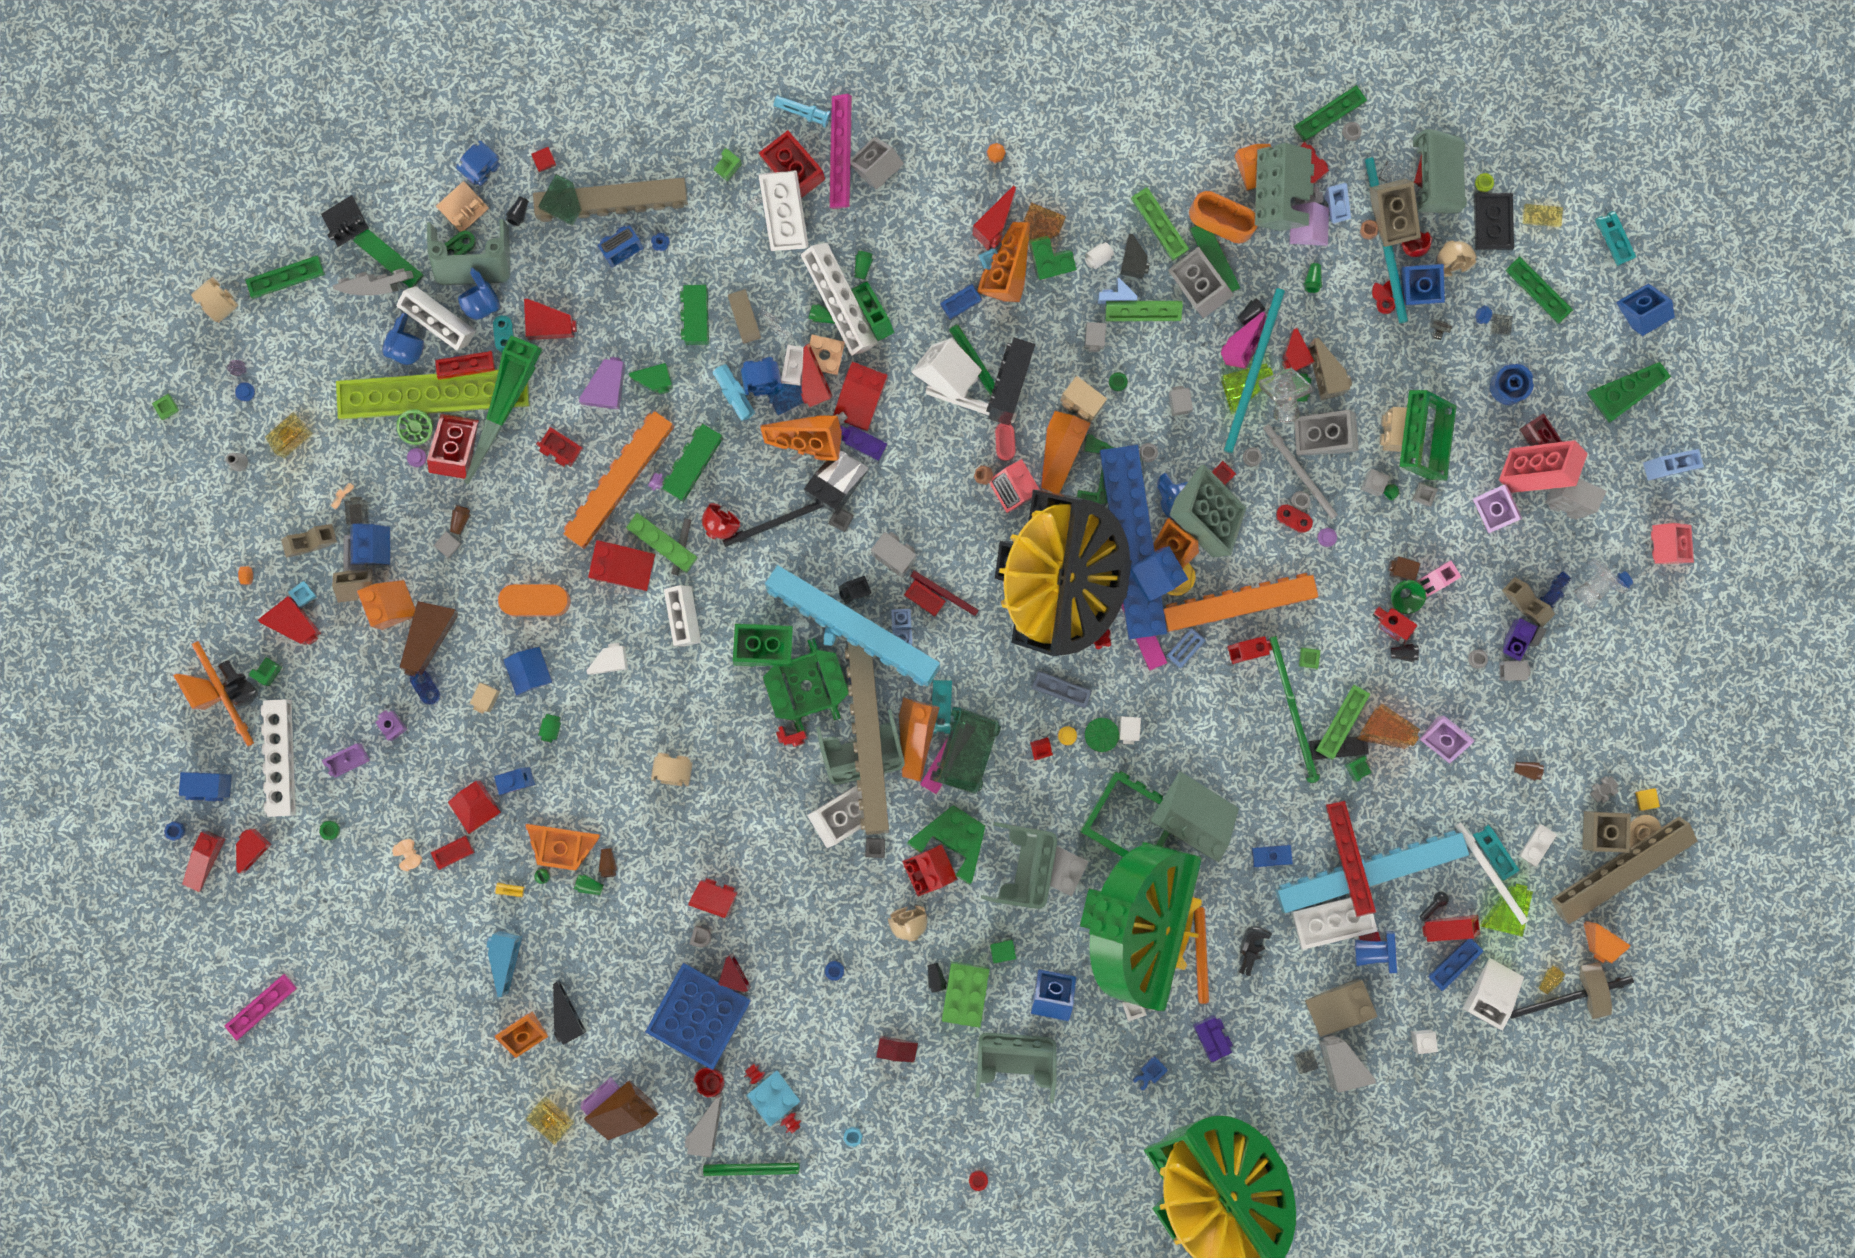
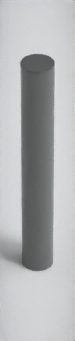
[671,518,692,576]

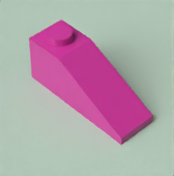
[1221,312,1267,369]

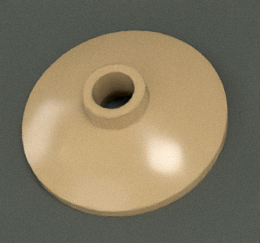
[1630,815,1661,848]

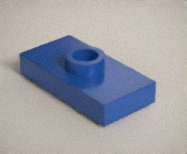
[940,284,982,320]
[1252,845,1293,867]

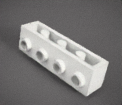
[396,286,476,350]

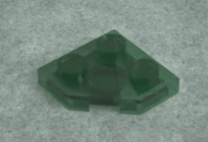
[538,174,582,226]

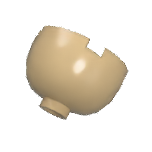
[1437,240,1477,277]
[888,906,928,941]

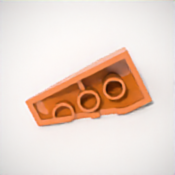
[977,222,1030,302]
[1041,411,1091,493]
[760,415,842,461]
[899,697,940,782]

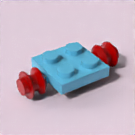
[744,1064,801,1134]

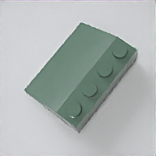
[1170,464,1246,557]
[1151,771,1239,862]

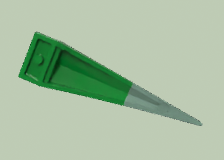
[464,335,543,484]

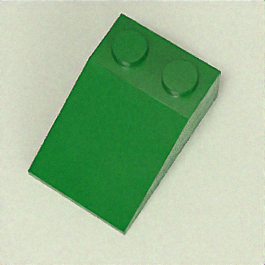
[733,624,793,667]

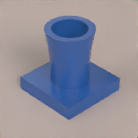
[1355,931,1397,974]

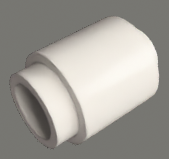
[1085,242,1114,269]

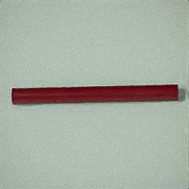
[910,570,979,616]

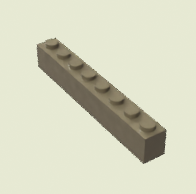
[533,177,688,222]
[1551,816,1698,924]

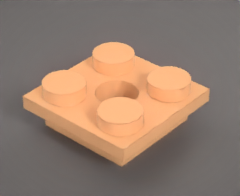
[810,335,845,375]

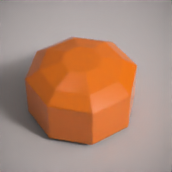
[987,143,1006,163]
[238,566,253,585]

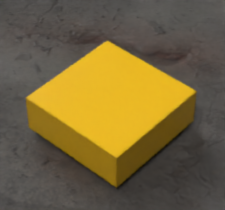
[1635,788,1660,811]

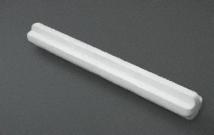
[926,385,1017,423]

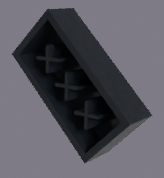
[986,337,1035,426]

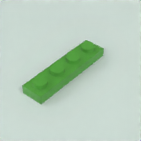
[1131,187,1189,261]
[1105,301,1183,321]
[626,513,698,573]
[1316,684,1370,760]

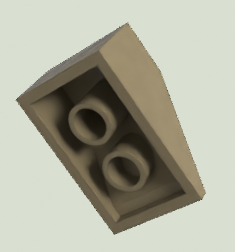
[1369,179,1421,247]
[1308,338,1352,400]
[1305,978,1378,1037]

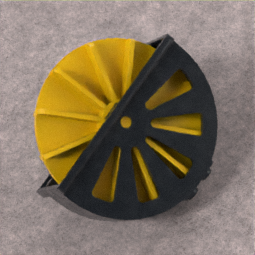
[994,490,1132,656]

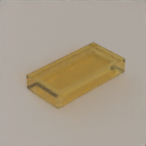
[1522,204,1563,227]

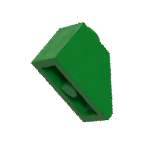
[629,363,673,394]

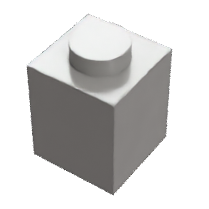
[1084,322,1106,352]
[1168,386,1193,416]
[1361,469,1390,496]
[1499,661,1531,681]

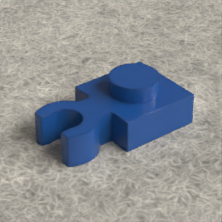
[1133,1055,1168,1091]

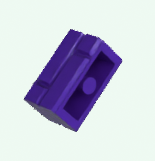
[1193,1015,1233,1062]

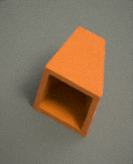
[357,580,415,630]

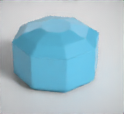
[823,627,836,646]
[843,1127,863,1147]

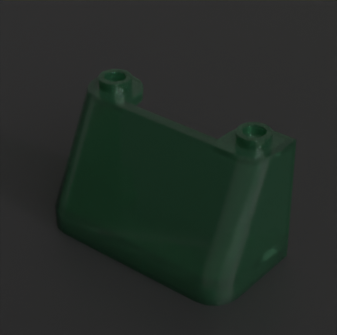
[930,706,1001,794]

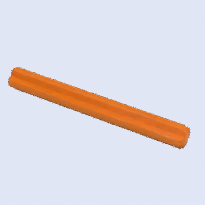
[1194,907,1209,1004]

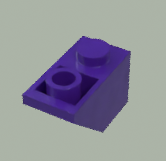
[1502,618,1537,661]

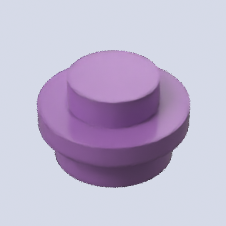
[407,448,427,467]
[648,472,664,491]
[1317,528,1337,547]

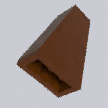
[399,601,458,677]

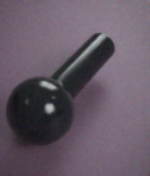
[1419,891,1449,921]

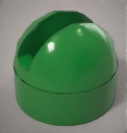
[1383,484,1399,501]
[534,868,550,884]

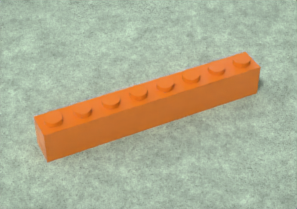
[563,411,675,549]
[1163,573,1319,632]

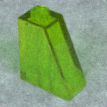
[1220,363,1274,415]
[1480,883,1533,937]

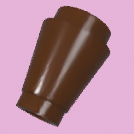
[450,505,471,535]
[1514,761,1544,781]
[598,848,618,878]

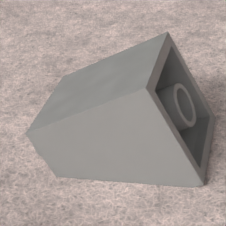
[1319,1035,1376,1093]

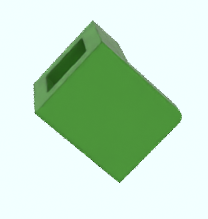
[714,148,742,182]

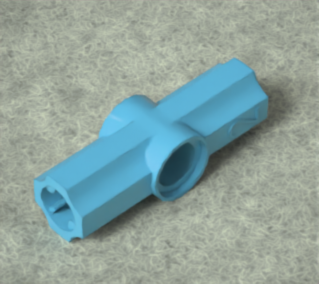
[712,364,755,421]

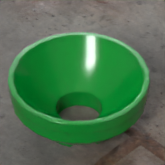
[1391,580,1426,614]

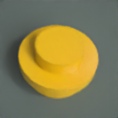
[1058,726,1077,745]

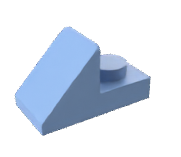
[1324,182,1351,224]
[1098,278,1137,304]

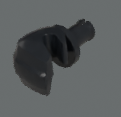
[218,660,258,707]
[1239,926,1272,976]

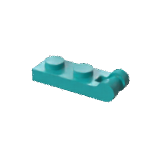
[1595,211,1636,266]
[932,680,952,734]
[1473,825,1520,881]

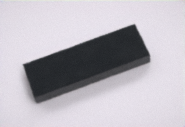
[1309,735,1369,760]

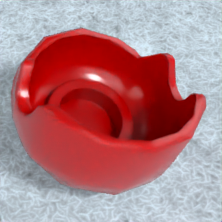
[1401,231,1432,257]
[693,1067,725,1098]

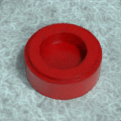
[969,1170,988,1191]

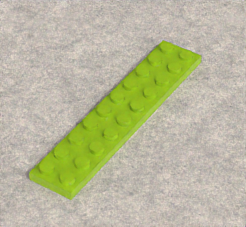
[336,369,530,420]

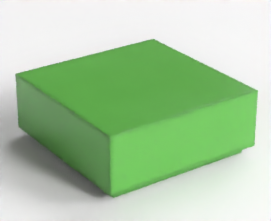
[152,394,179,420]
[1298,647,1321,669]

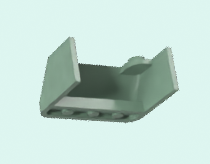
[427,219,510,285]
[816,709,905,785]
[981,822,1057,909]
[975,1033,1057,1103]

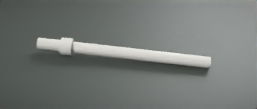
[1455,822,1529,925]

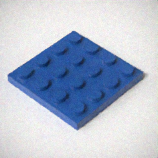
[645,963,752,1070]

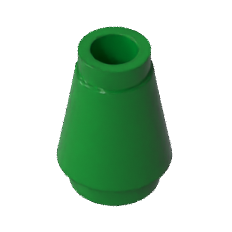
[854,250,874,280]
[1303,263,1322,293]
[808,303,835,324]
[574,874,604,895]

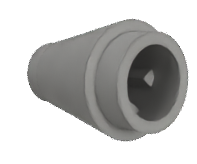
[226,453,248,472]

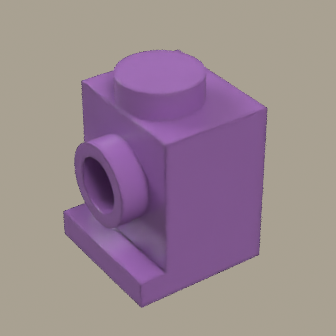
[375,710,408,741]

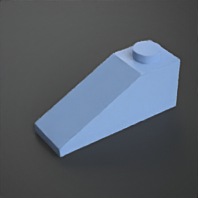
[1643,449,1704,481]

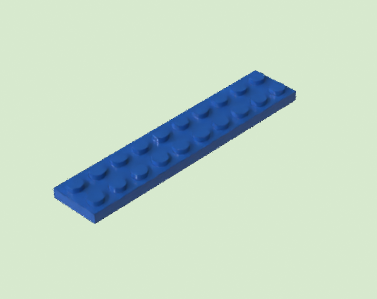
[1099,445,1167,640]

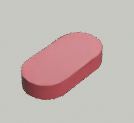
[995,423,1016,461]

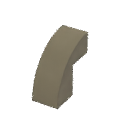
[728,289,761,344]
[281,524,337,558]
[1502,577,1555,627]
[1579,962,1612,1019]

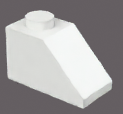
[587,643,628,675]

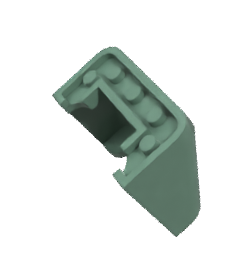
[1413,129,1467,214]

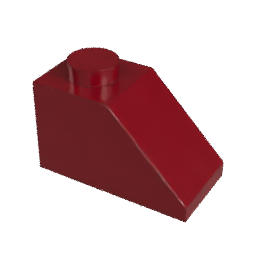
[876,1035,918,1063]

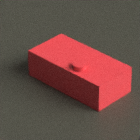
[1499,440,1588,493]

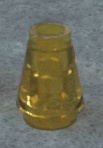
[1538,965,1566,995]

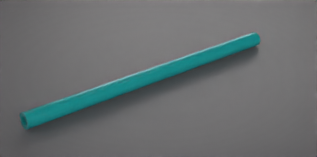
[1364,157,1408,324]
[1224,288,1285,453]

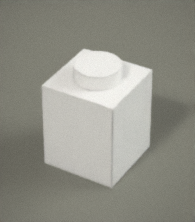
[1119,716,1141,745]
[1411,1030,1438,1054]

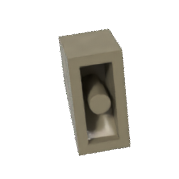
[332,568,373,603]

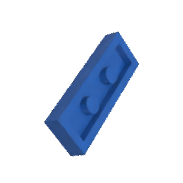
[1427,939,1484,991]

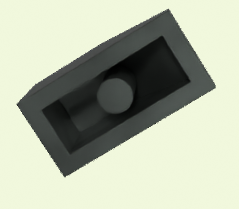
[1120,233,1150,279]

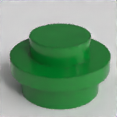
[1108,372,1128,392]

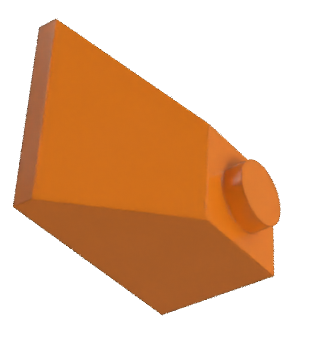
[1235,144,1272,191]
[173,673,221,710]
[1584,921,1631,964]

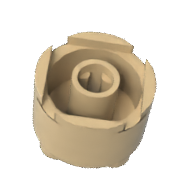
[191,277,239,323]
[651,753,693,786]

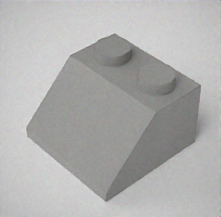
[850,137,904,189]
[1050,846,1089,897]

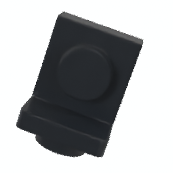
[839,576,872,604]

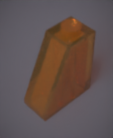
[1357,704,1421,749]

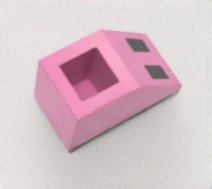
[1416,561,1462,597]

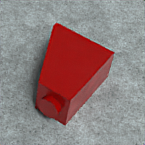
[524,299,577,340]
[258,596,321,645]
[1422,914,1481,942]

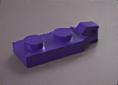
[840,425,888,461]

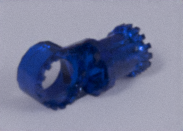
[1539,571,1572,609]

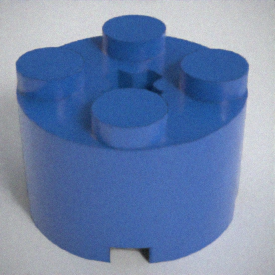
[456,141,501,186]
[741,357,782,396]
[1489,364,1534,406]

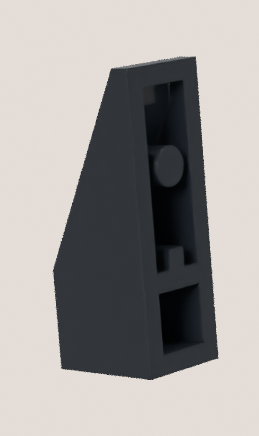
[553,980,587,1045]

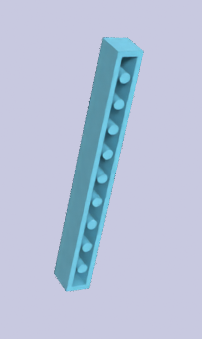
[765,565,940,687]
[1275,830,1469,913]

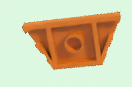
[525,824,601,871]

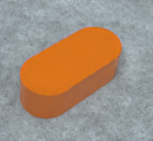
[1189,191,1258,244]
[498,584,571,617]

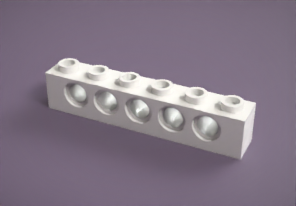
[801,243,878,356]
[261,699,296,817]

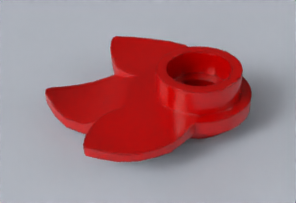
[1372,280,1405,314]

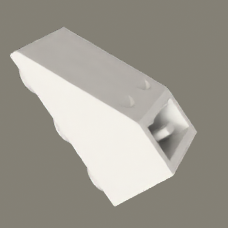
[1462,958,1524,1031]

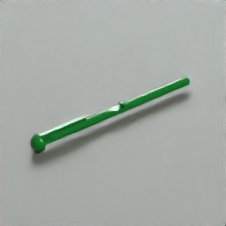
[1269,636,1320,783]

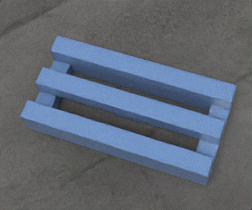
[1166,627,1206,669]

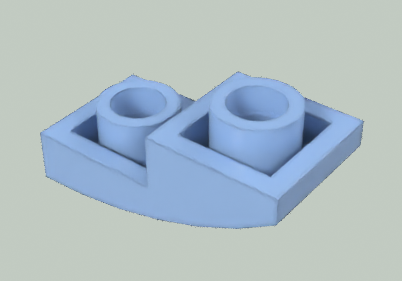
[891,609,912,645]

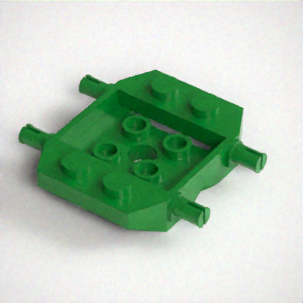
[763,638,849,733]

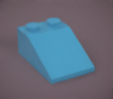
[486,931,523,997]

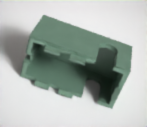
[1255,143,1314,231]

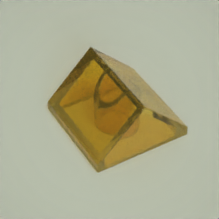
[265,412,313,459]
[525,1096,574,1145]

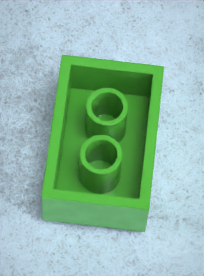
[942,961,990,1028]

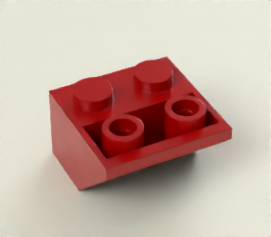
[902,844,958,897]

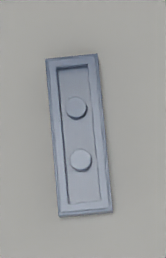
[1031,670,1092,709]

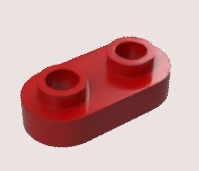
[1276,504,1313,533]

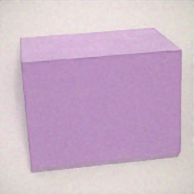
[1290,202,1329,246]
[1473,484,1522,533]
[1420,716,1474,763]

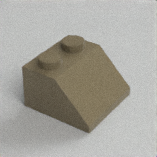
[1582,811,1631,853]

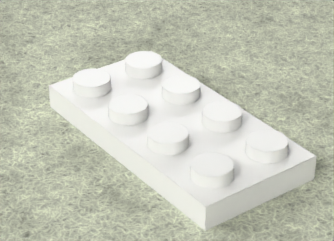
[759,171,809,251]
[1292,897,1378,950]

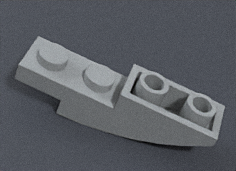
[332,268,414,295]

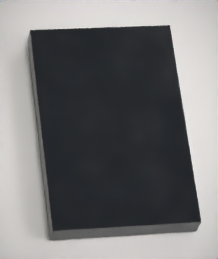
[1474,193,1514,250]

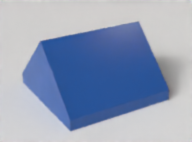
[504,647,553,696]

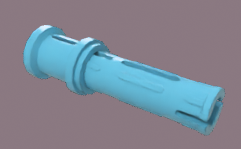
[773,95,831,128]

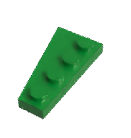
[1586,362,1671,423]

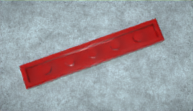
[1326,801,1376,917]

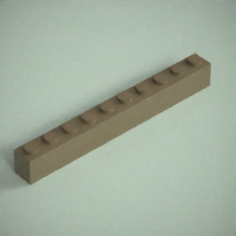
[845,642,889,835]

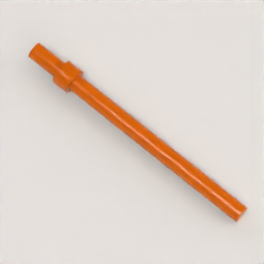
[191,641,254,747]

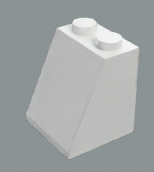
[912,338,982,400]

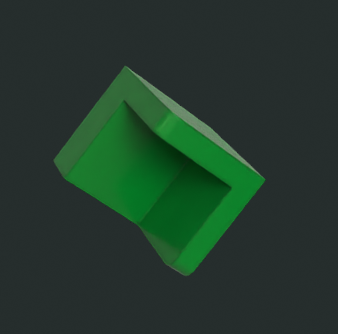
[248,657,282,686]
[1345,756,1372,782]
[990,938,1016,964]

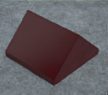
[1519,413,1563,446]
[718,953,751,992]

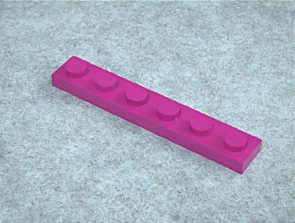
[829,94,852,209]

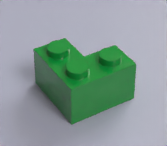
[1028,236,1077,280]

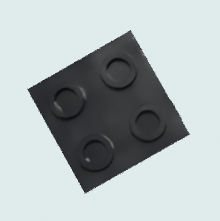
[321,195,369,247]

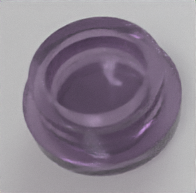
[227,360,247,376]

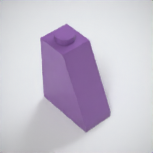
[579,357,626,410]

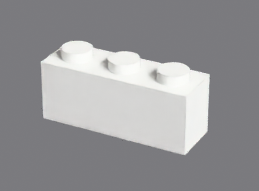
[664,585,701,646]

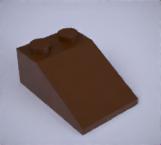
[584,1080,659,1140]

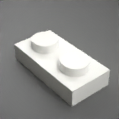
[781,345,803,386]
[1519,824,1557,867]

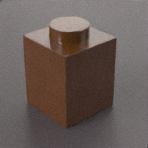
[1388,556,1421,581]

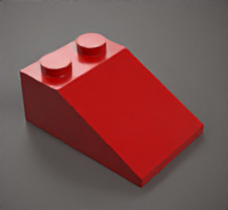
[758,130,826,198]
[972,185,1016,250]
[833,361,888,432]
[427,414,479,479]
[588,540,655,591]
[688,878,738,918]

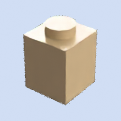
[470,683,500,714]

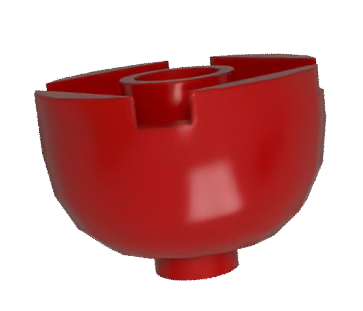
[702,503,740,539]

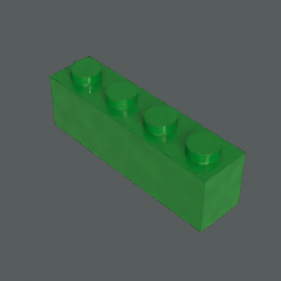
[662,423,723,503]

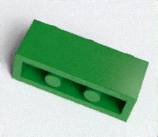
[680,285,709,345]

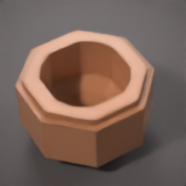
[1360,220,1379,240]
[974,465,993,485]

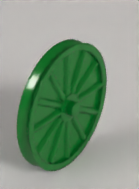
[1085,718,1119,752]

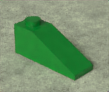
[851,281,895,341]

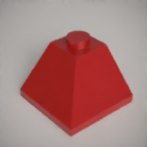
[448,781,501,834]

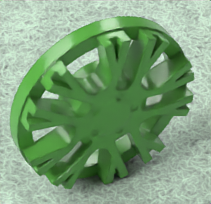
[396,409,433,445]

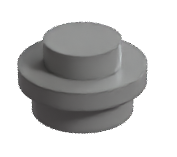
[1342,122,1362,141]
[1139,443,1158,462]
[1243,447,1262,467]
[1291,491,1311,510]
[1468,649,1488,669]

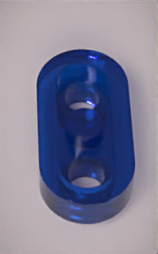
[410,671,441,705]

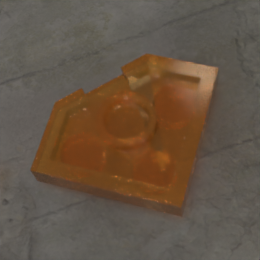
[1023,202,1066,240]

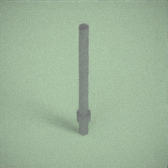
[1263,424,1338,519]

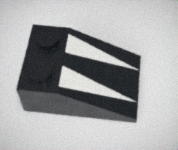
[804,450,869,515]

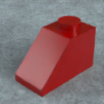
[1282,328,1314,374]
[236,829,272,874]

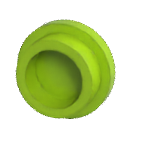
[1475,173,1494,192]

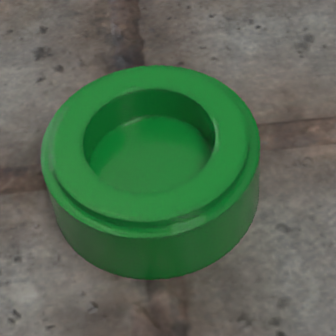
[319,821,340,840]

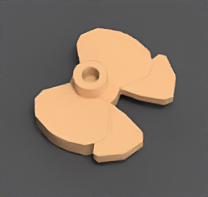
[331,483,354,509]
[392,839,422,871]

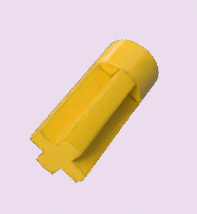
[495,883,525,897]

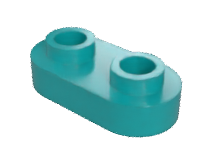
[493,315,514,353]

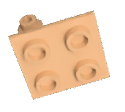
[436,181,489,232]

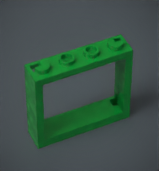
[1399,390,1457,481]
[1079,771,1170,857]

